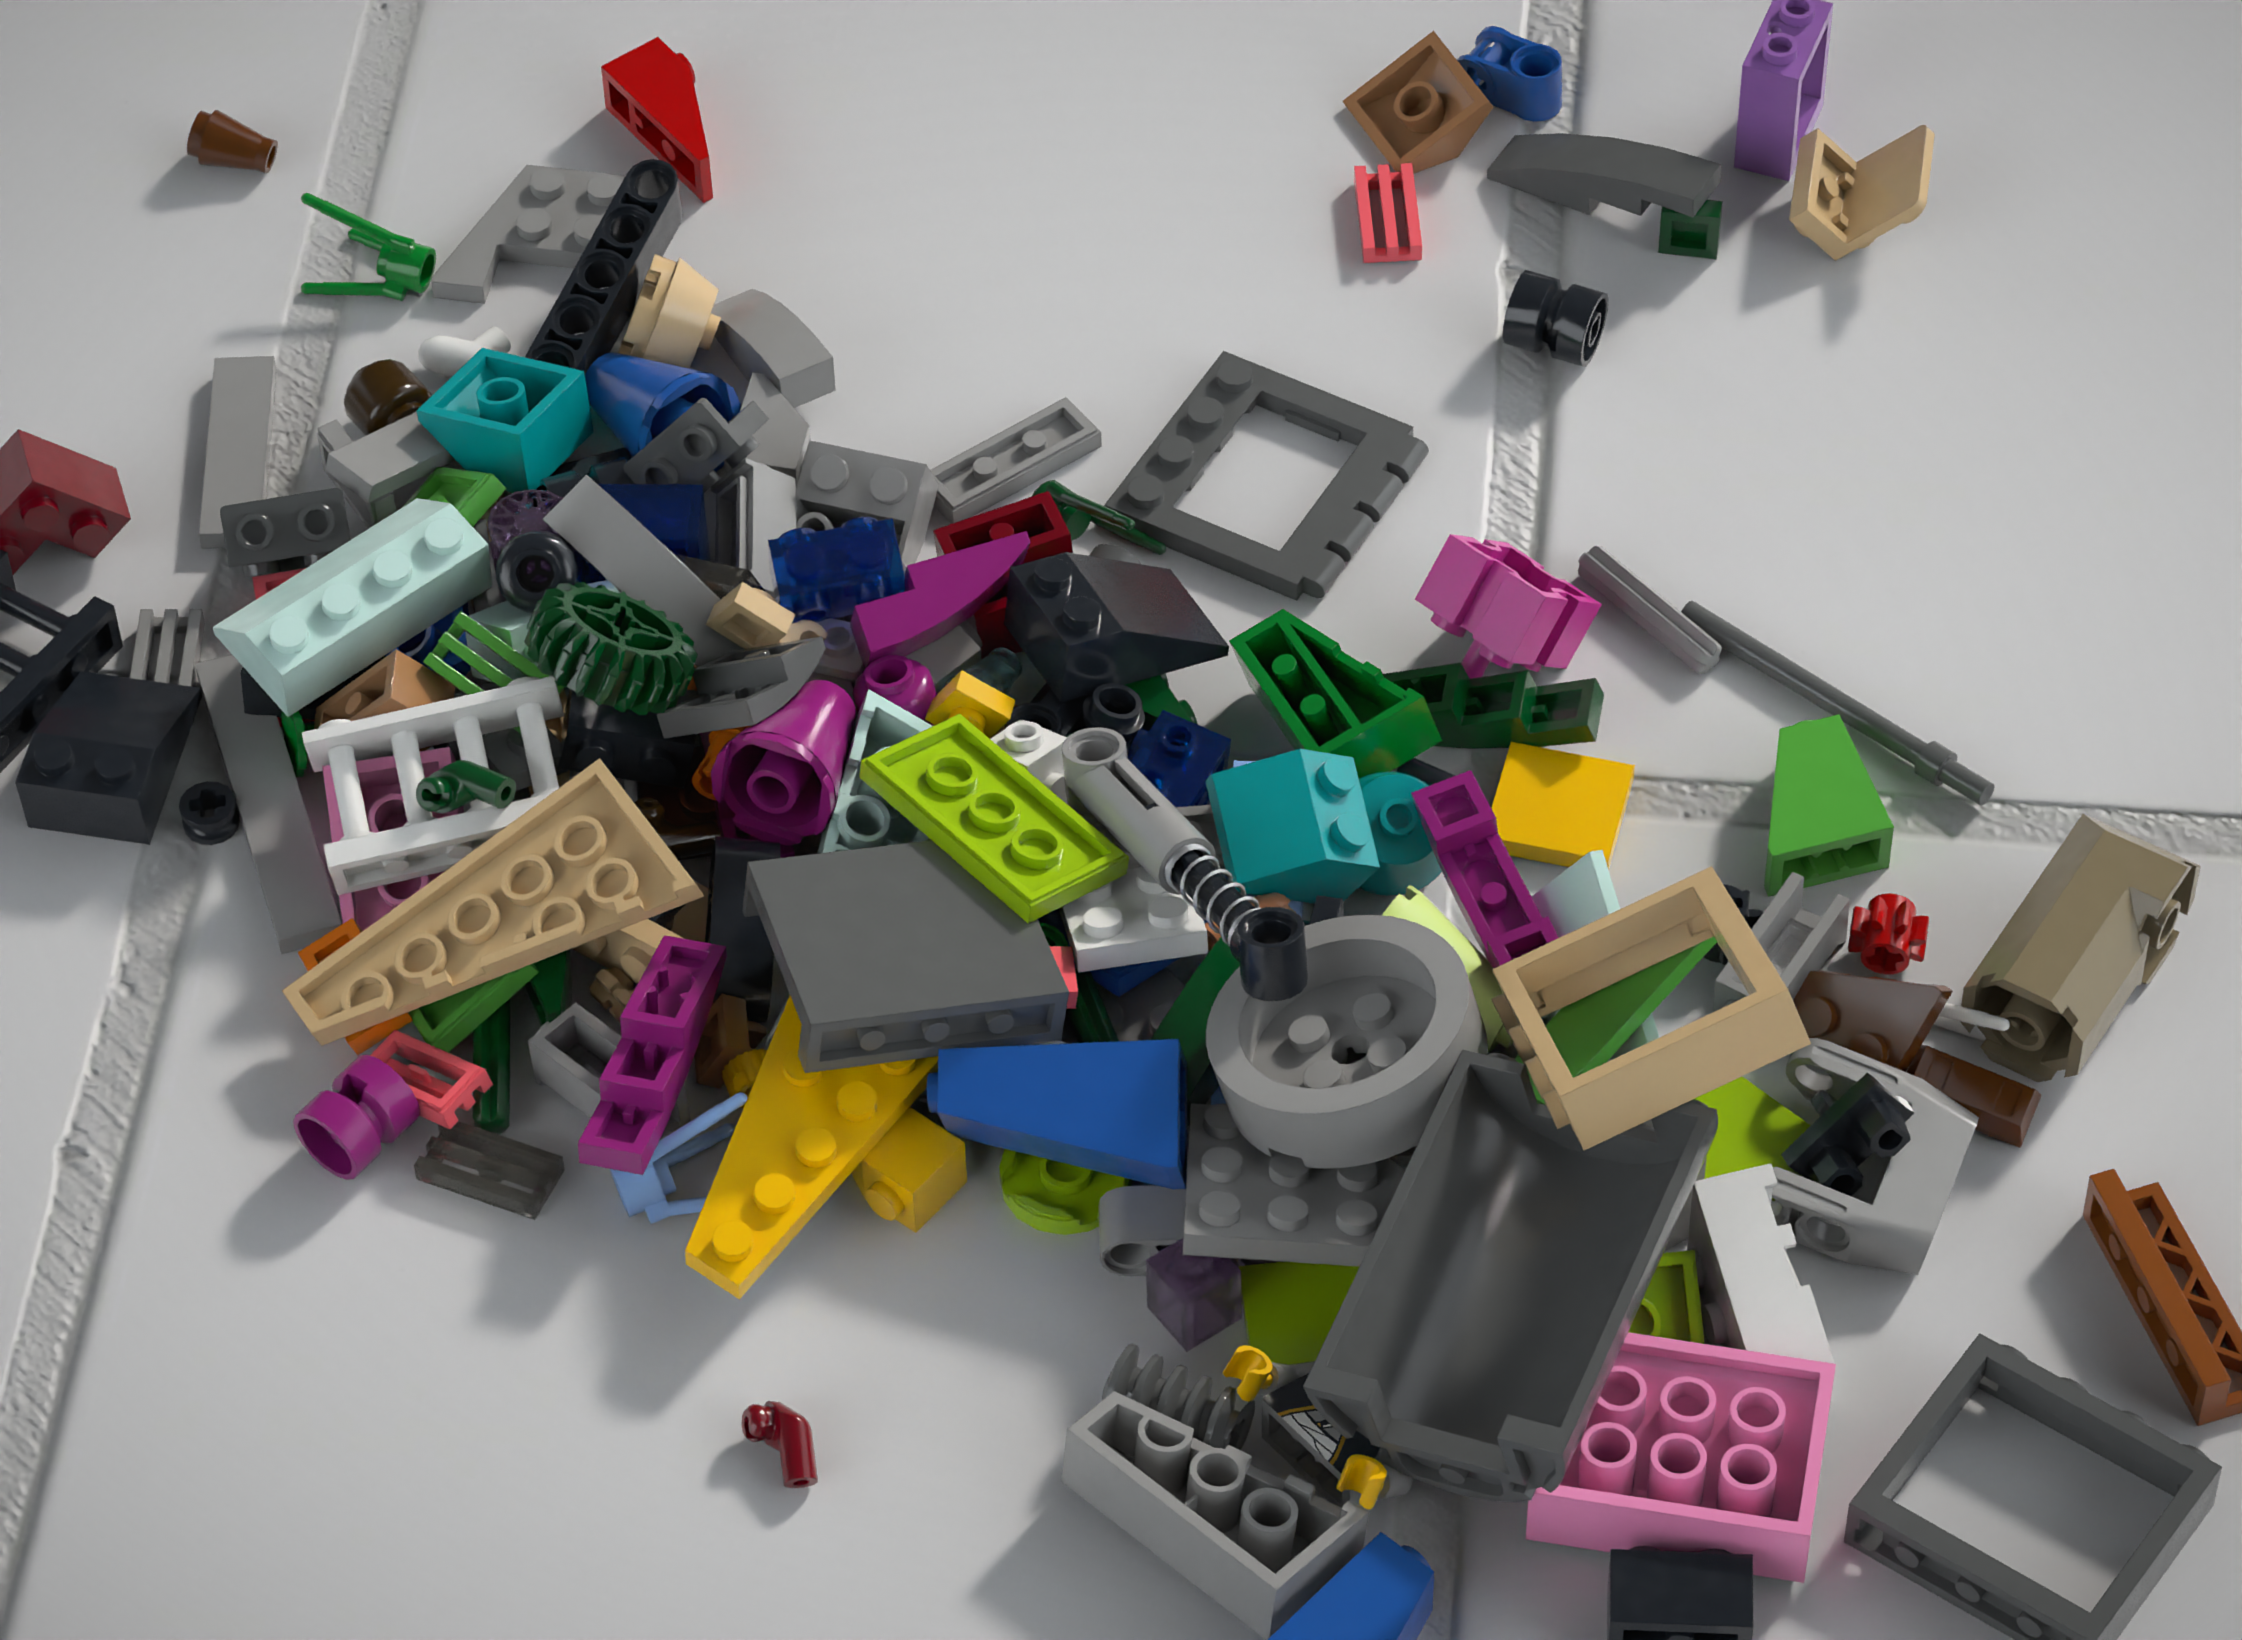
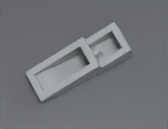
[711,289,836,408]

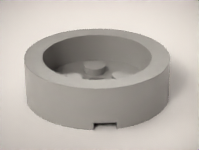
[1206,915,1488,1168]

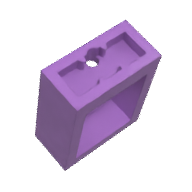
[1734,0,1833,181]

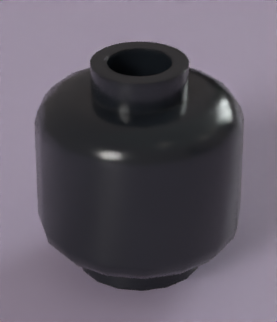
[495,530,579,613]

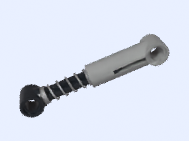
[1062,728,1308,1001]

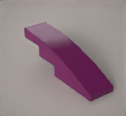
[578,935,727,1175]

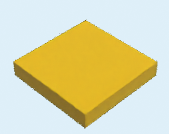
[1491,742,1635,870]

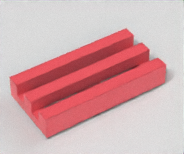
[1354,163,1422,263]
[370,1030,493,1129]

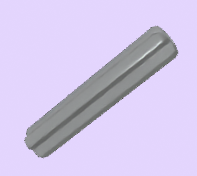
[1577,546,1722,674]

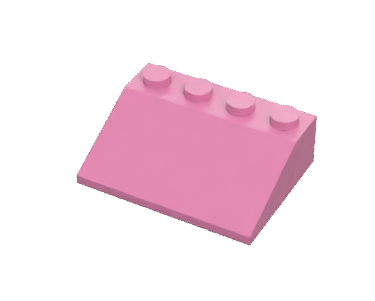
[1526,1332,1836,1583]

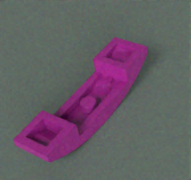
[1411,770,1559,969]

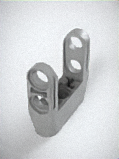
[1771,1038,1979,1275]

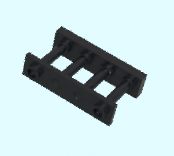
[0,549,123,773]

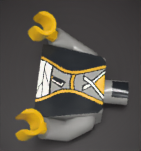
[1222,1345,1414,1510]

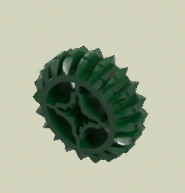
[524,582,698,715]

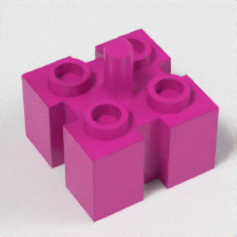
[1415,534,1602,679]

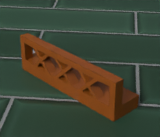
[2083,1169,2242,1426]

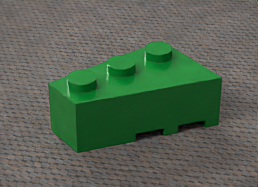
[1229,609,1442,779]

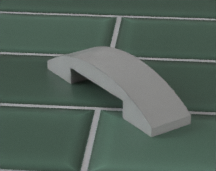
[543,475,744,667]

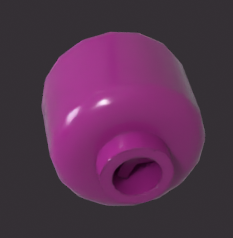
[852,655,937,726]

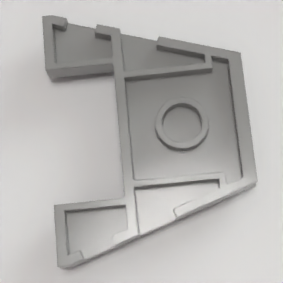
[431,165,633,320]

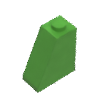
[1764,714,1894,897]

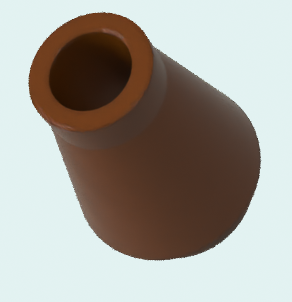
[187,110,278,174]

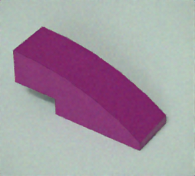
[850,531,1031,668]

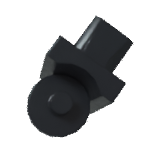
[1781,1073,1914,1196]

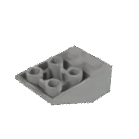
[776,440,939,619]

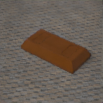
[1906,1045,2042,1148]

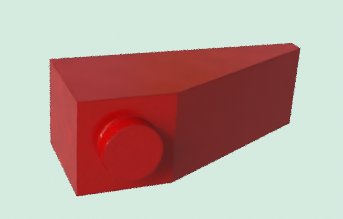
[601,37,713,203]

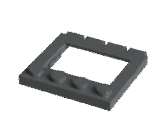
[1104,351,1429,601]

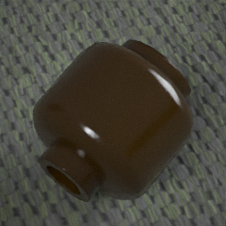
[344,359,432,435]

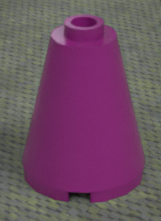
[711,680,856,846]

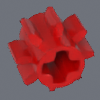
[1848,893,1930,975]

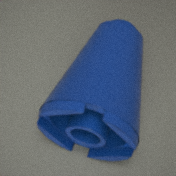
[585,352,741,472]

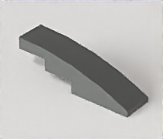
[1487,133,1721,217]

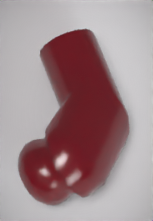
[741,1401,818,1488]

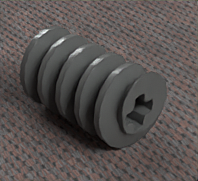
[1102,1343,1255,1450]

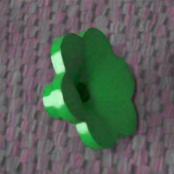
[281,711,314,778]

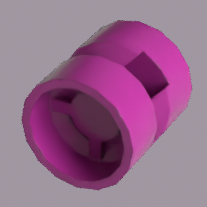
[293,1054,420,1180]

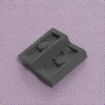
[657,636,826,739]

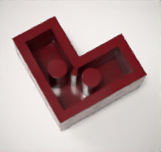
[0,429,131,575]
[933,491,1073,665]

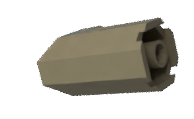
[1960,814,2200,1082]

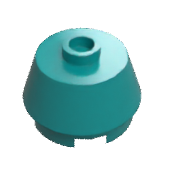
[1359,772,1442,896]

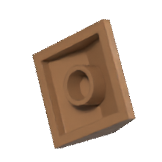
[1342,30,1493,174]

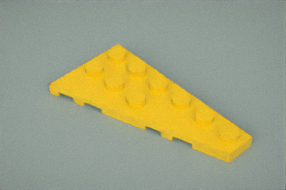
[685,996,938,1300]

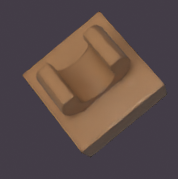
[694,994,767,1089]

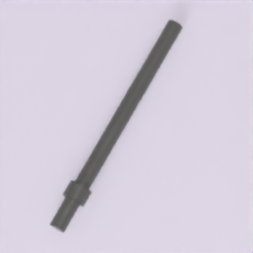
[1681,601,1995,806]

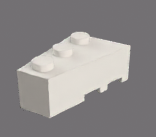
[1685,1163,1835,1404]

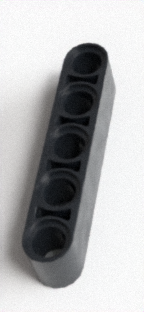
[525,159,683,375]

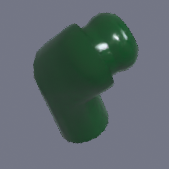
[416,760,516,814]

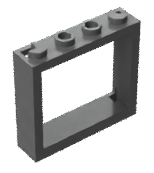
[1844,1333,2222,1640]

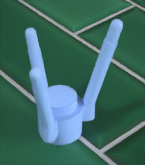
[610,1092,747,1224]

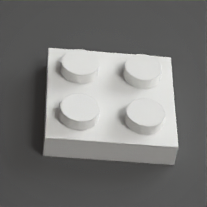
[1058,866,1208,973]

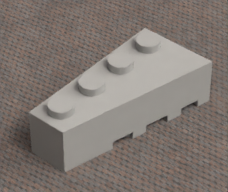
[1061,1391,1369,1640]

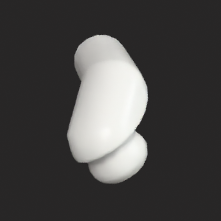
[418,326,511,377]

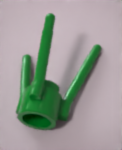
[301,193,436,301]

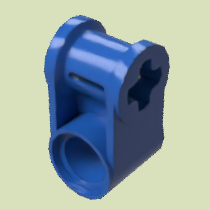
[1456,26,1562,122]

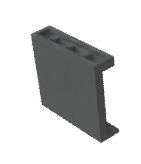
[742,840,1069,1073]

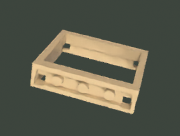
[1492,866,1811,1150]

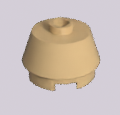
[618,254,721,368]

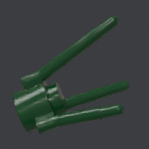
[1031,480,1167,555]

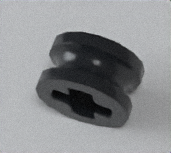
[179,781,240,845]

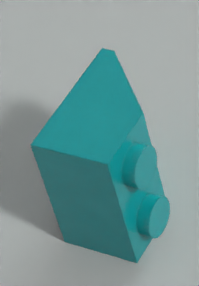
[417,348,594,496]
[1205,749,1380,904]

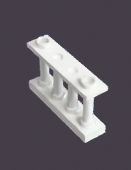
[302,676,564,895]

